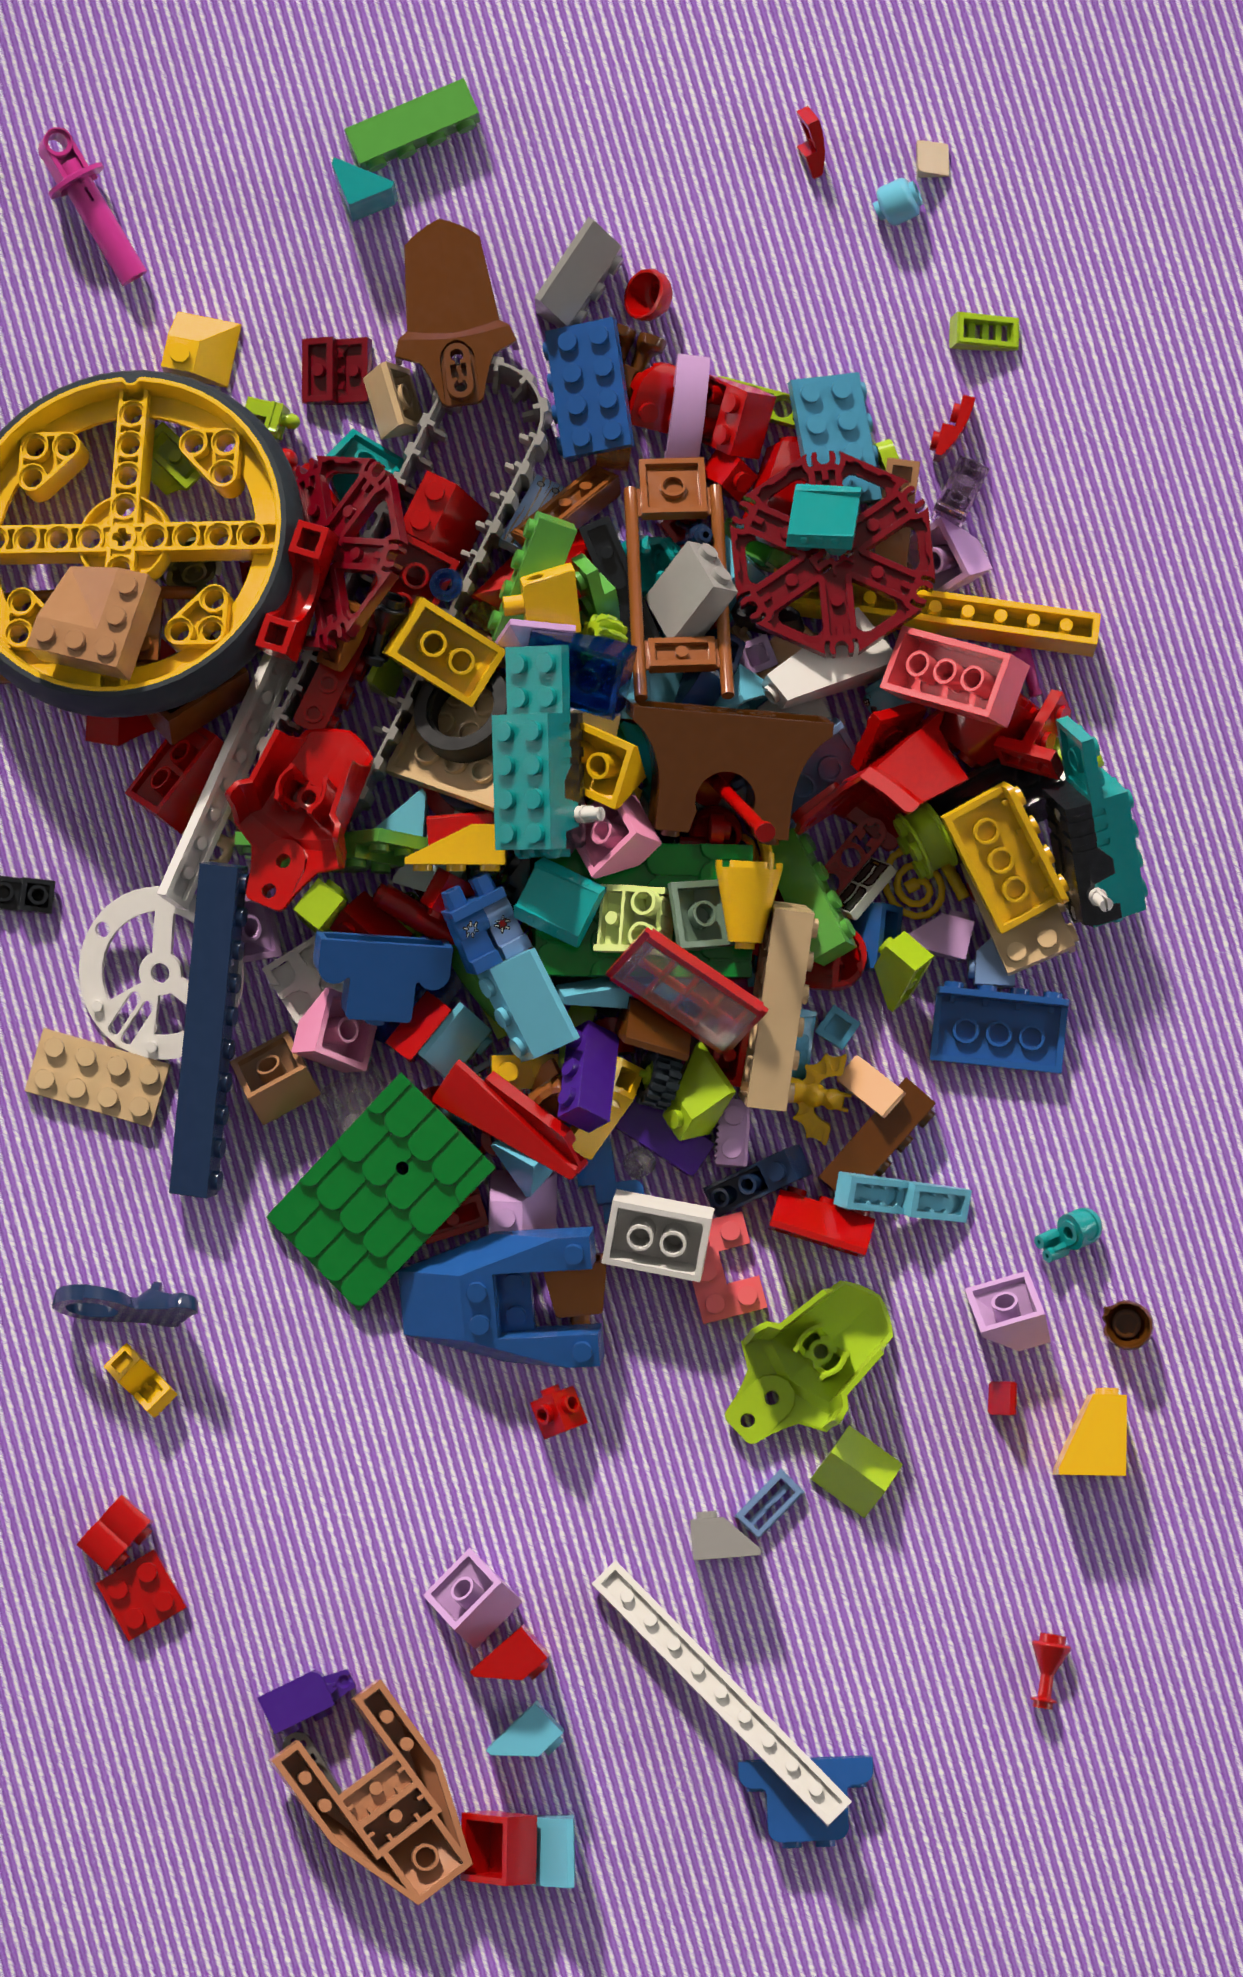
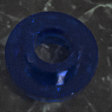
[429,568,463,602]

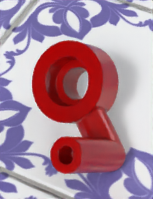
[679,813,731,844]

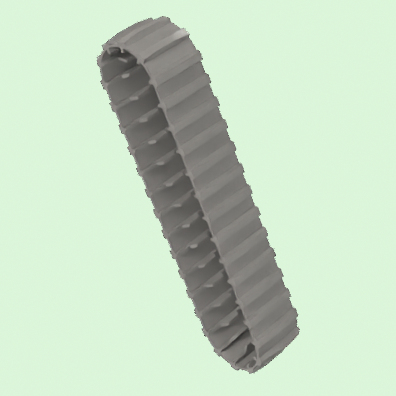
[256,356,553,832]

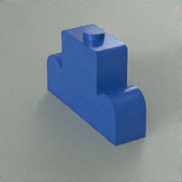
[313,931,453,1026]

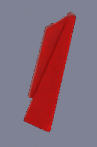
[432,1059,588,1180]

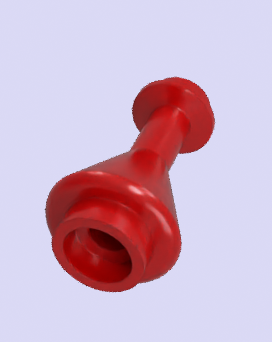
[1030,1632,1072,1710]

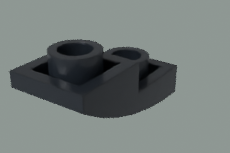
[731,601,805,635]
[504,853,533,911]
[0,875,56,914]

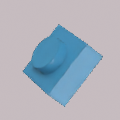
[815,1005,861,1051]

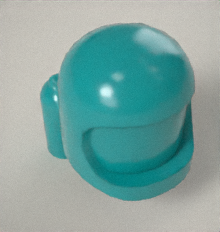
[1034,1208,1103,1263]

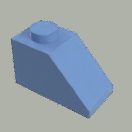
[967,938,1015,989]

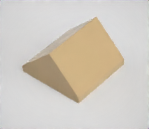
[363,361,423,440]

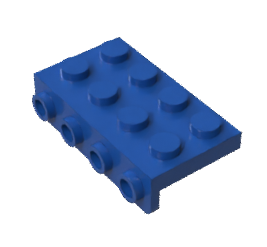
[542,317,635,463]
[929,981,1070,1075]

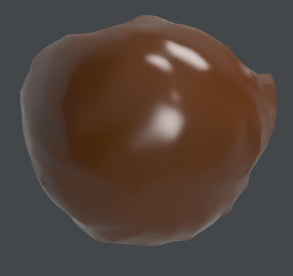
[1102,1300,1154,1351]

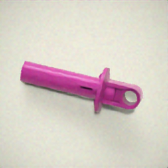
[38,127,147,286]

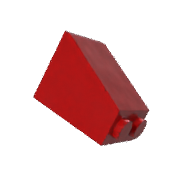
[404,470,489,572]

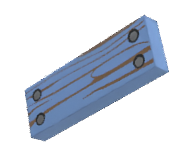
[498,474,566,554]

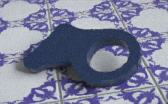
[52,1282,198,1327]

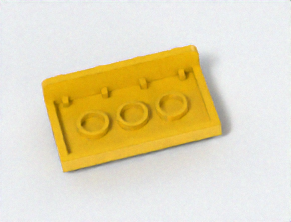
[940,782,1070,934]

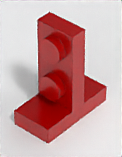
[993,689,1071,780]

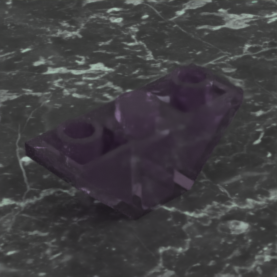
[931,455,990,529]

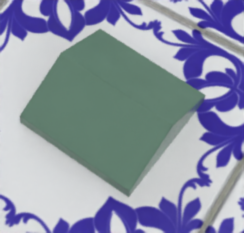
[668,879,735,951]

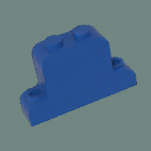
[738,1755,873,1849]

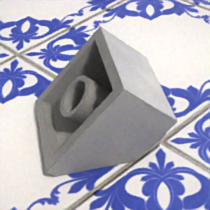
[690,1511,761,1560]

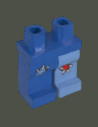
[441,872,532,975]

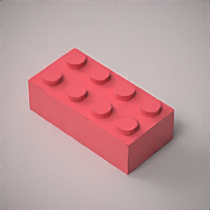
[880,625,1030,728]

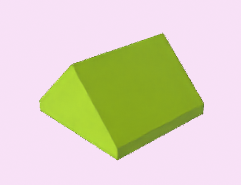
[810,1425,903,1518]

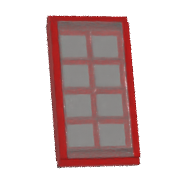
[605,927,769,1055]

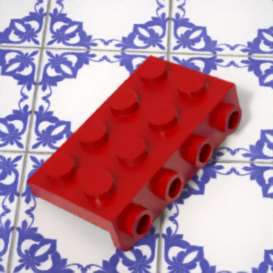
[294,626,376,730]

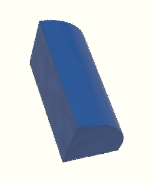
[850,903,903,972]

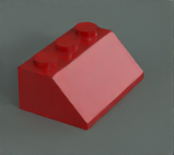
[125,727,224,835]
[768,1186,876,1259]
[470,1624,550,1680]

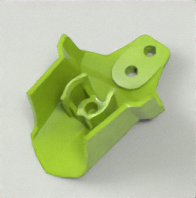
[725,1280,893,1444]

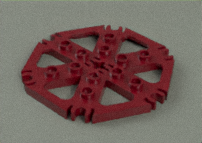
[730,451,936,658]
[239,456,408,652]

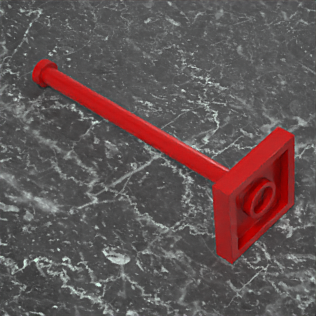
[696,772,775,842]

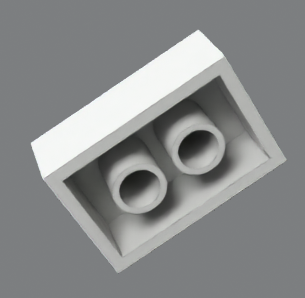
[601,1189,715,1282]

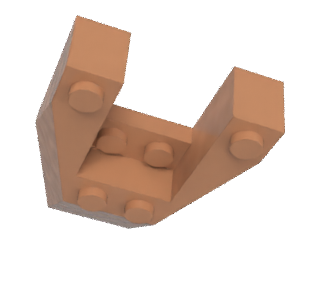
[268,1679,473,1906]

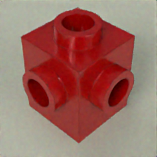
[530,1384,588,1440]

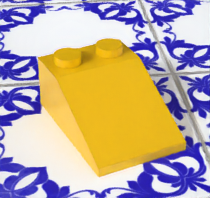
[382,596,505,707]

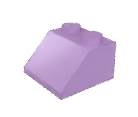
[423,1548,523,1650]

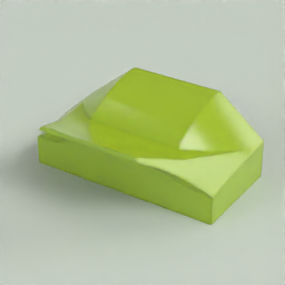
[151,421,202,495]

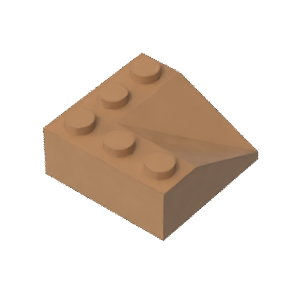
[26,566,161,681]

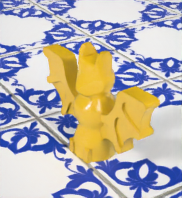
[791,1053,852,1146]

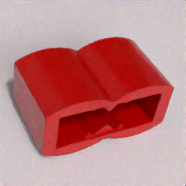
[76,1495,153,1572]

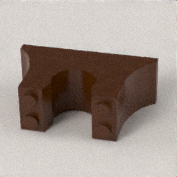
[625,699,834,845]

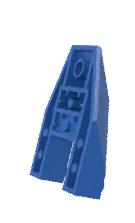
[398,1226,605,1368]

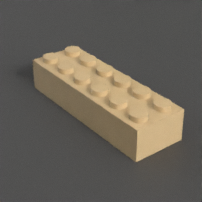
[738,901,819,1112]

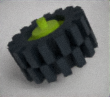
[635,1050,683,1110]

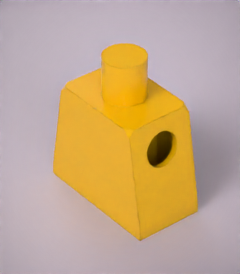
[502,563,581,633]

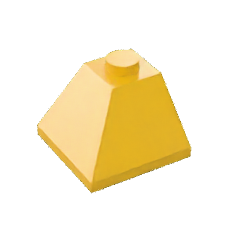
[161,311,242,388]

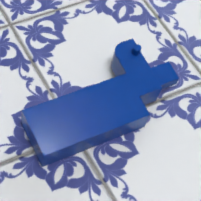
[570,1124,644,1225]

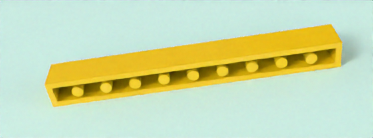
[774,568,1101,657]

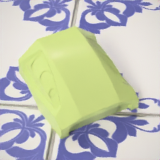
[593,884,673,956]

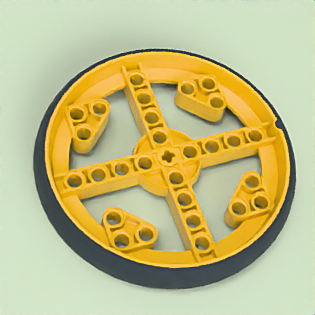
[0,370,304,718]

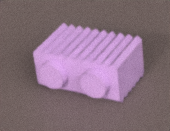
[714,1099,751,1169]

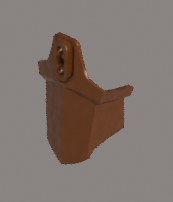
[395,219,520,408]

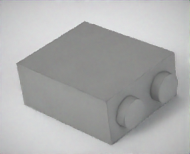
[644,541,738,638]

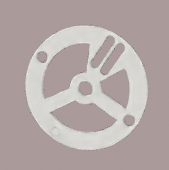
[79,886,244,1060]

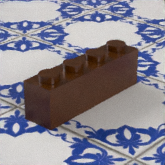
[817,1077,936,1193]

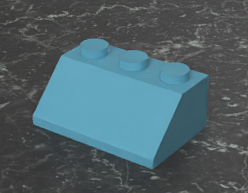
[477,948,580,1062]

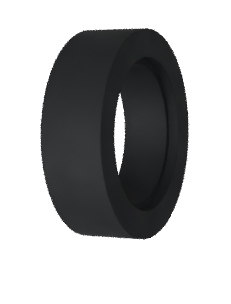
[414,670,507,763]

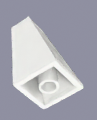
[761,607,893,709]

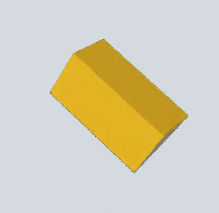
[580,722,646,809]

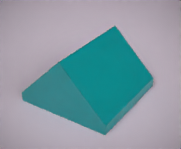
[332,157,398,222]

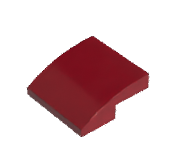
[302,336,372,405]

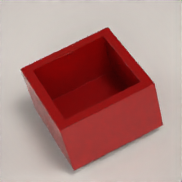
[460,1810,537,1886]

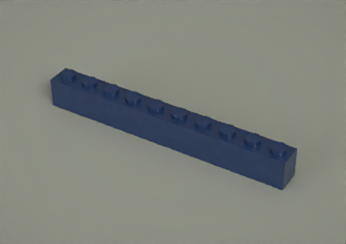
[169,861,249,1199]

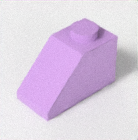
[908,910,975,963]

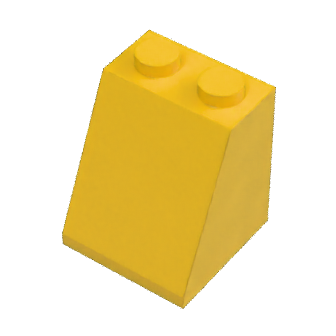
[1053,1388,1127,1476]

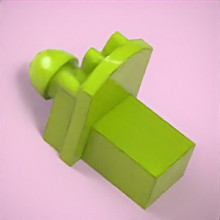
[245,396,300,441]

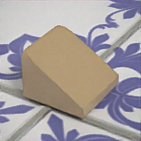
[916,140,949,178]

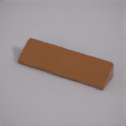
[510,465,621,547]

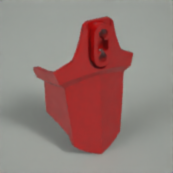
[791,709,969,852]
[225,728,374,912]

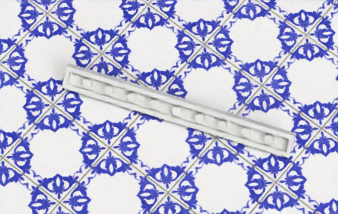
[157,617,316,910]
[591,1560,852,1827]

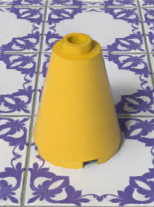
[715,860,783,950]

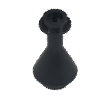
[363,591,409,667]

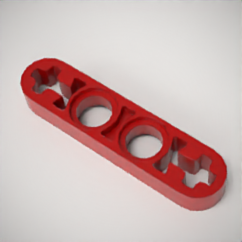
[825,817,887,896]

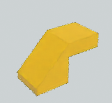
[104,1342,178,1418]

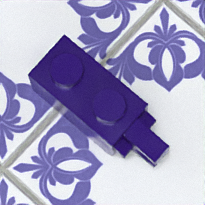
[257,1669,356,1737]

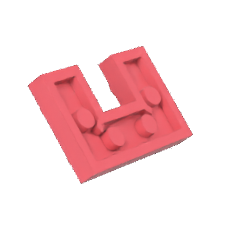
[692,1211,768,1325]

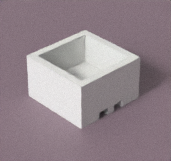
[262,935,343,1026]

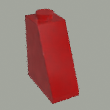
[743,436,806,519]

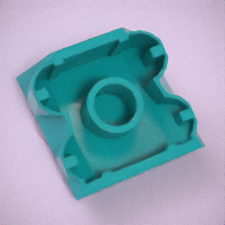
[786,484,862,556]
[514,857,607,948]

